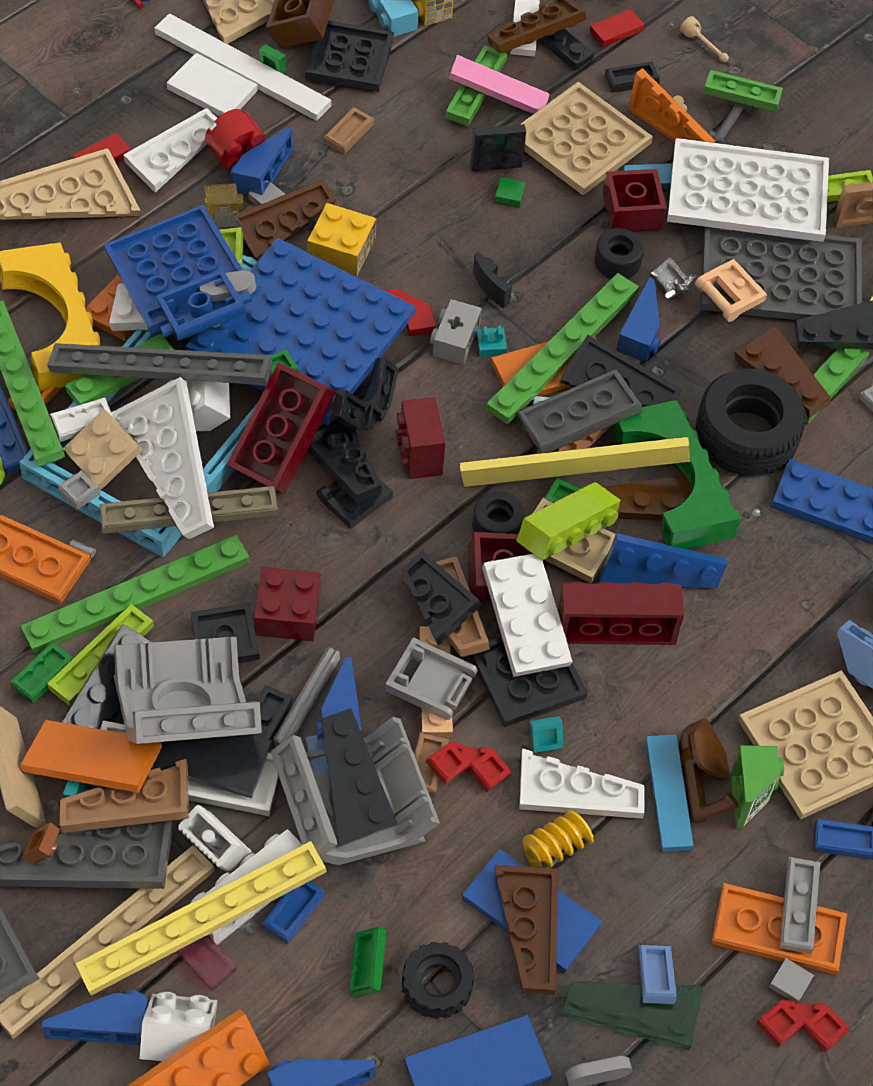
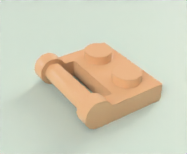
[695,259,767,322]

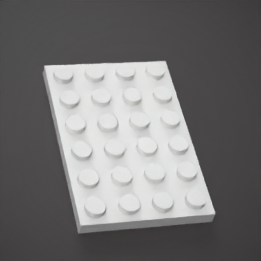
[667,138,829,242]

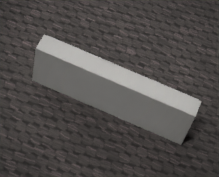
[779,857,821,954]

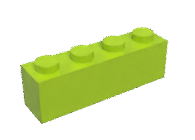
[516,482,621,560]

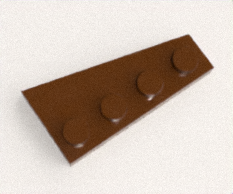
[487,0,586,54]
[230,179,336,261]
[735,326,830,418]
[494,865,558,995]

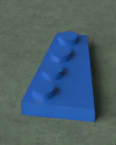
[597,533,727,588]

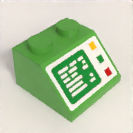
[730,745,784,829]

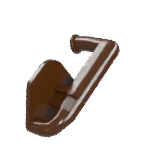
[678,718,739,823]

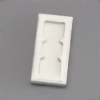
[50,397,113,442]

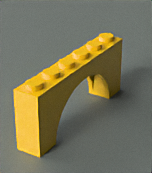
[0,242,100,390]

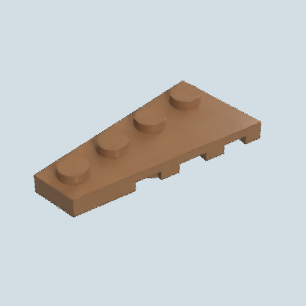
[401,556,490,657]
[60,759,189,833]

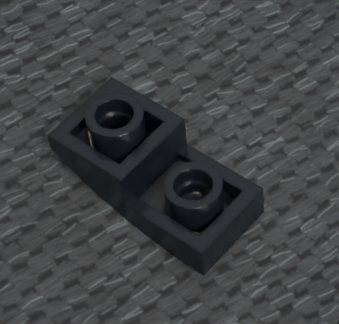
[473,252,512,309]

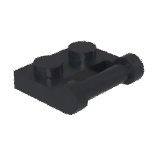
[316,479,393,529]

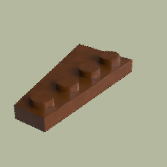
[603,475,692,521]

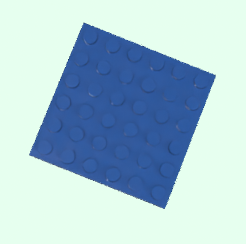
[186,238,416,426]

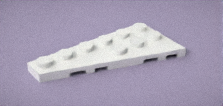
[111,377,214,539]

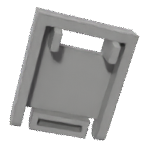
[385,637,477,720]

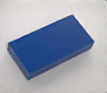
[813,819,873,860]
[262,881,326,944]

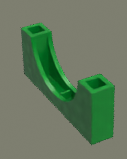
[612,400,741,549]

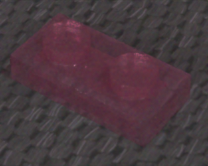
[176,935,237,991]

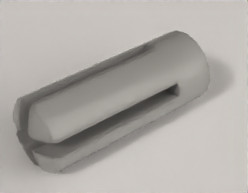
[69,539,96,558]

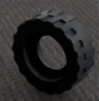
[402,941,474,1019]

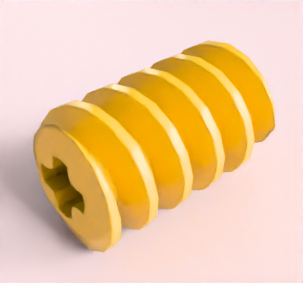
[522,811,594,868]

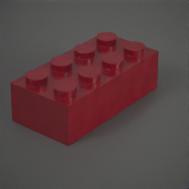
[227,362,336,493]
[557,581,684,645]

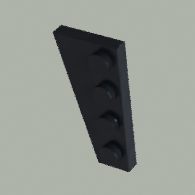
[307,420,382,504]

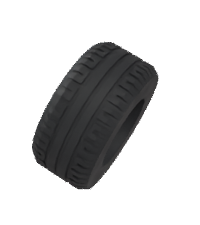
[695,369,806,475]

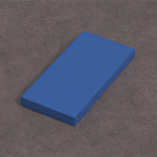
[462,849,603,973]
[404,1015,552,1086]

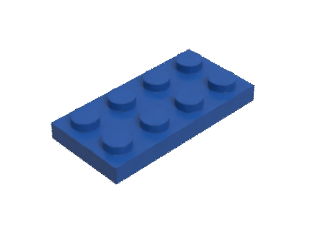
[771,459,873,544]

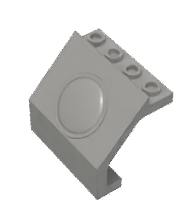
[113,637,262,744]
[271,717,440,865]

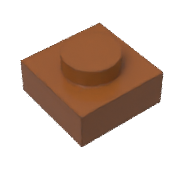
[22,823,60,864]

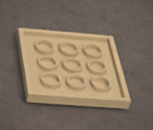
[520,82,653,196]
[738,670,873,820]

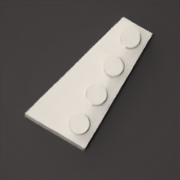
[124,108,217,193]

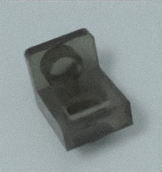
[649,257,697,300]

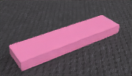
[449,55,550,114]

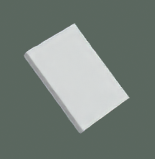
[167,53,258,116]

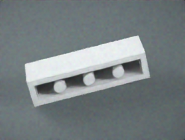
[190,829,302,947]

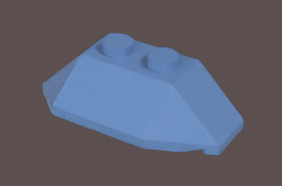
[837,620,873,688]

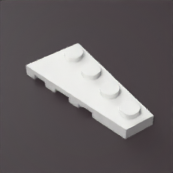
[519,749,644,819]

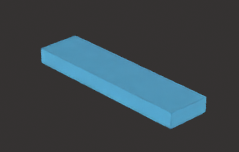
[645,735,694,852]

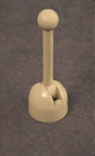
[679,16,729,63]

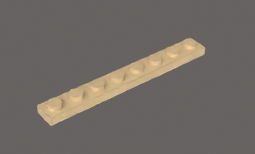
[0,845,215,1039]

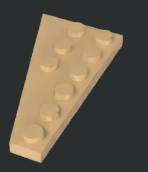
[203,0,274,44]
[0,148,140,220]

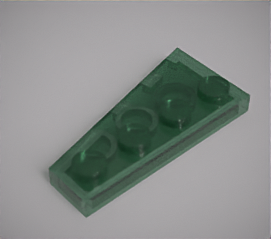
[562,982,704,1051]

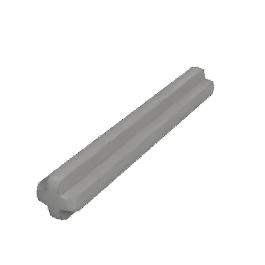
[274,647,340,746]

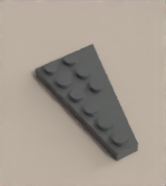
[0,820,175,889]

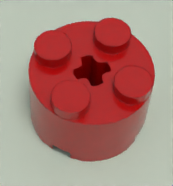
[205,109,265,172]

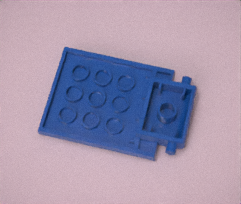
[104,204,254,341]

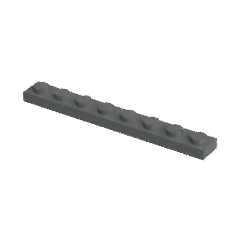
[47,343,273,385]

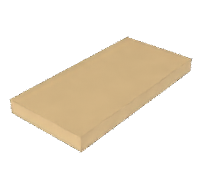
[0,706,47,829]

